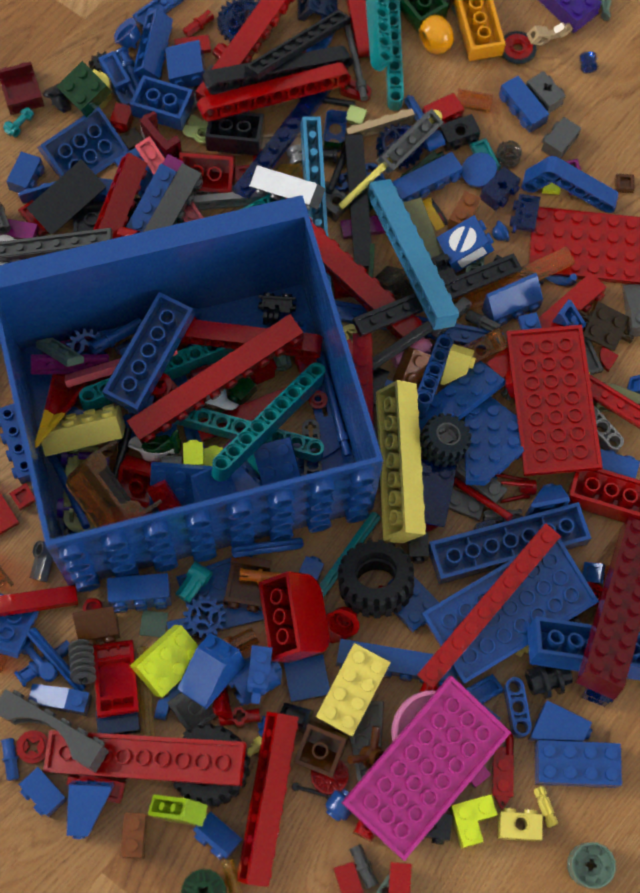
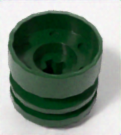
[181,869,227,893]

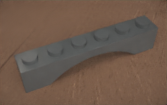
[0,689,109,773]

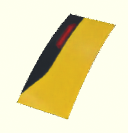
[423,197,448,231]

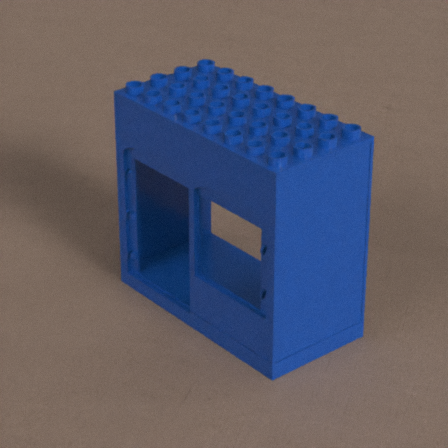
[0,195,383,592]

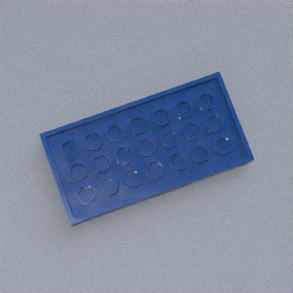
[421,538,599,684]

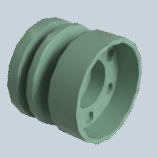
[567,843,616,888]

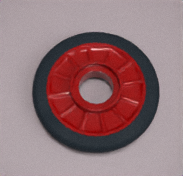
[502,31,537,64]

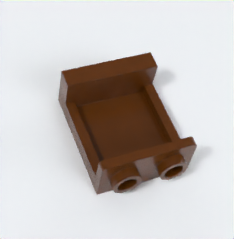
[223,556,271,613]

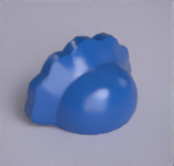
[492,221,510,242]

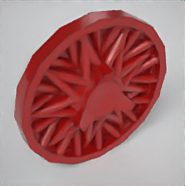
[311,760,349,795]

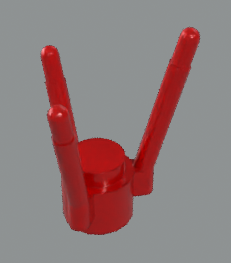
[495,473,537,503]

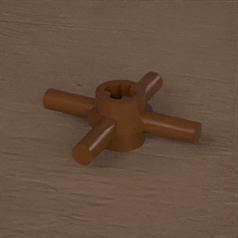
[347,726,384,772]

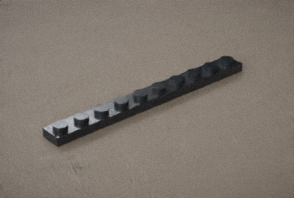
[352,253,522,337]

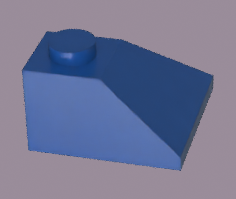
[525,483,570,516]

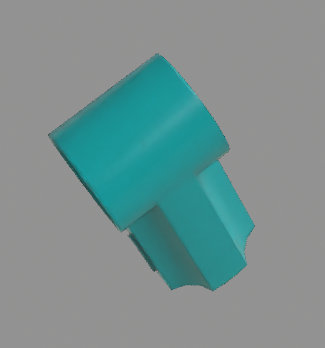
[175,561,213,604]

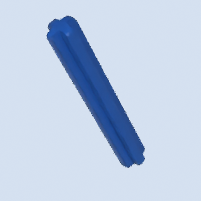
[231,537,304,558]
[27,627,86,691]

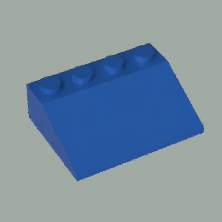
[37,106,129,177]

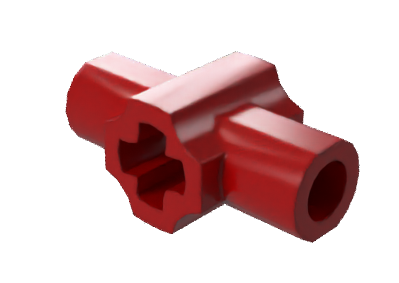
[219,707,261,728]

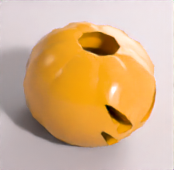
[419,15,454,55]

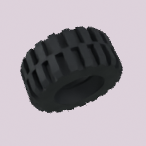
[338,540,414,618]
[173,723,251,807]

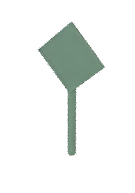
[139,610,168,637]

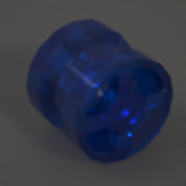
[579,51,598,73]

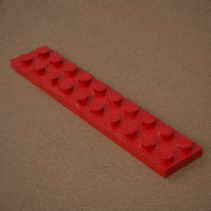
[43,730,246,786]

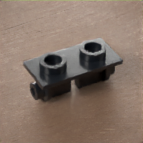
[258,293,297,313]

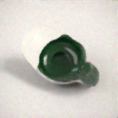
[128,429,181,462]

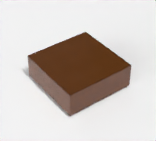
[615,174,634,193]

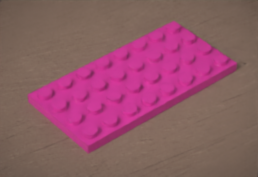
[341,676,511,861]

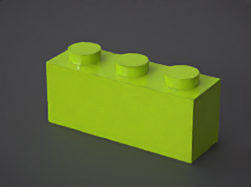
[148,794,208,826]

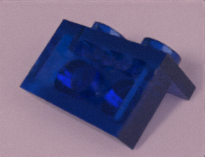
[509,193,541,233]

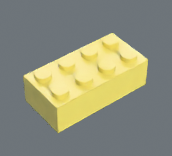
[41,404,126,457]
[316,643,391,736]

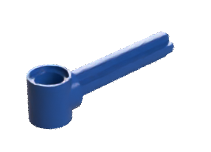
[404,95,446,152]

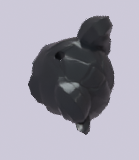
[43,83,72,113]

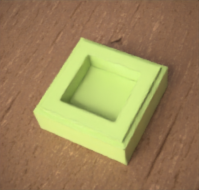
[345,105,367,125]

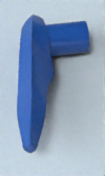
[542,274,577,286]

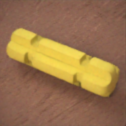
[534,786,558,828]

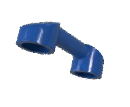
[21,637,58,682]

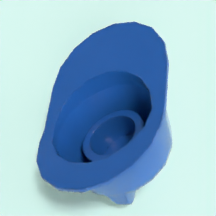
[114,18,141,49]

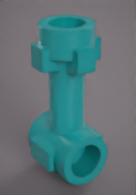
[3,107,34,137]

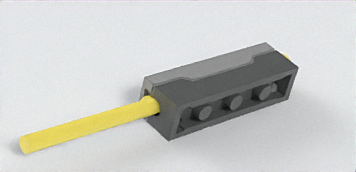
[338,109,444,210]

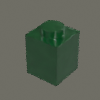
[227,377,257,405]

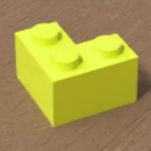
[183,440,223,466]
[449,795,497,849]

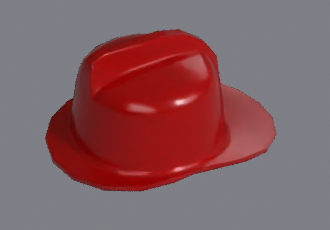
[326,606,360,643]

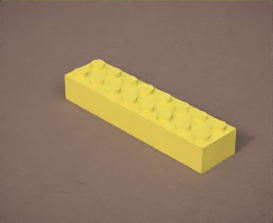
[376,380,426,543]

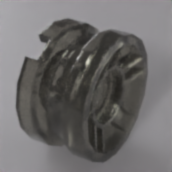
[496,140,522,169]

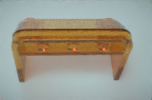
[66,439,163,528]

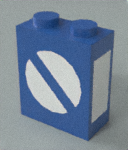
[436,215,495,273]

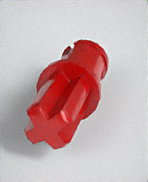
[183,10,214,37]

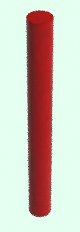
[449,475,513,521]

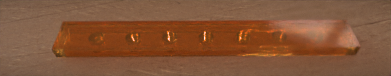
[452,246,575,315]

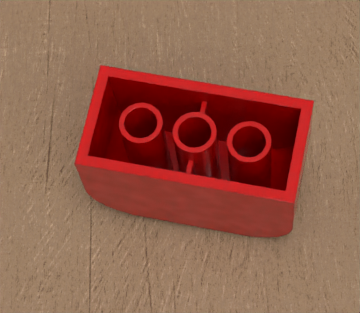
[258,571,330,663]

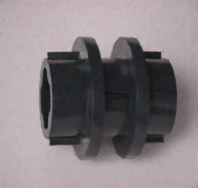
[525,665,573,699]

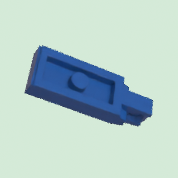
[247,645,272,704]

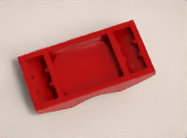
[93,640,139,718]

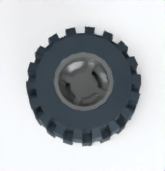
[420,413,472,467]

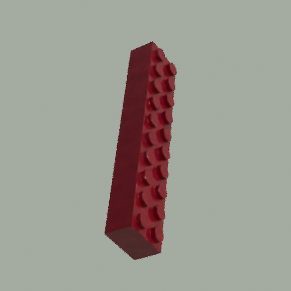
[576,516,640,700]

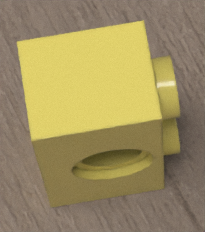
[497,808,543,842]

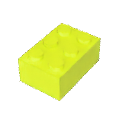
[130,625,198,697]

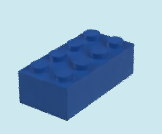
[534,740,622,788]

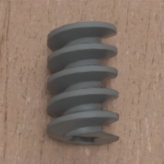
[68,639,96,685]

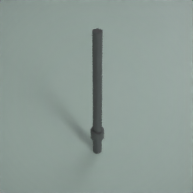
[345,23,368,101]

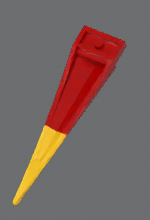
[35,374,91,448]

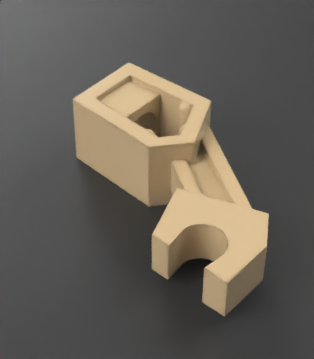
[527,22,573,46]

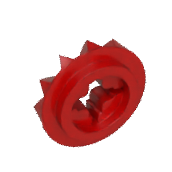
[16,730,48,764]

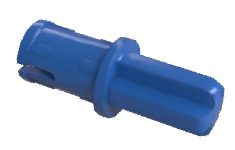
[1,738,19,781]

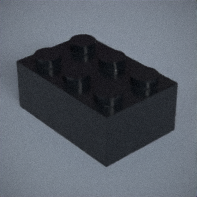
[205,112,265,156]

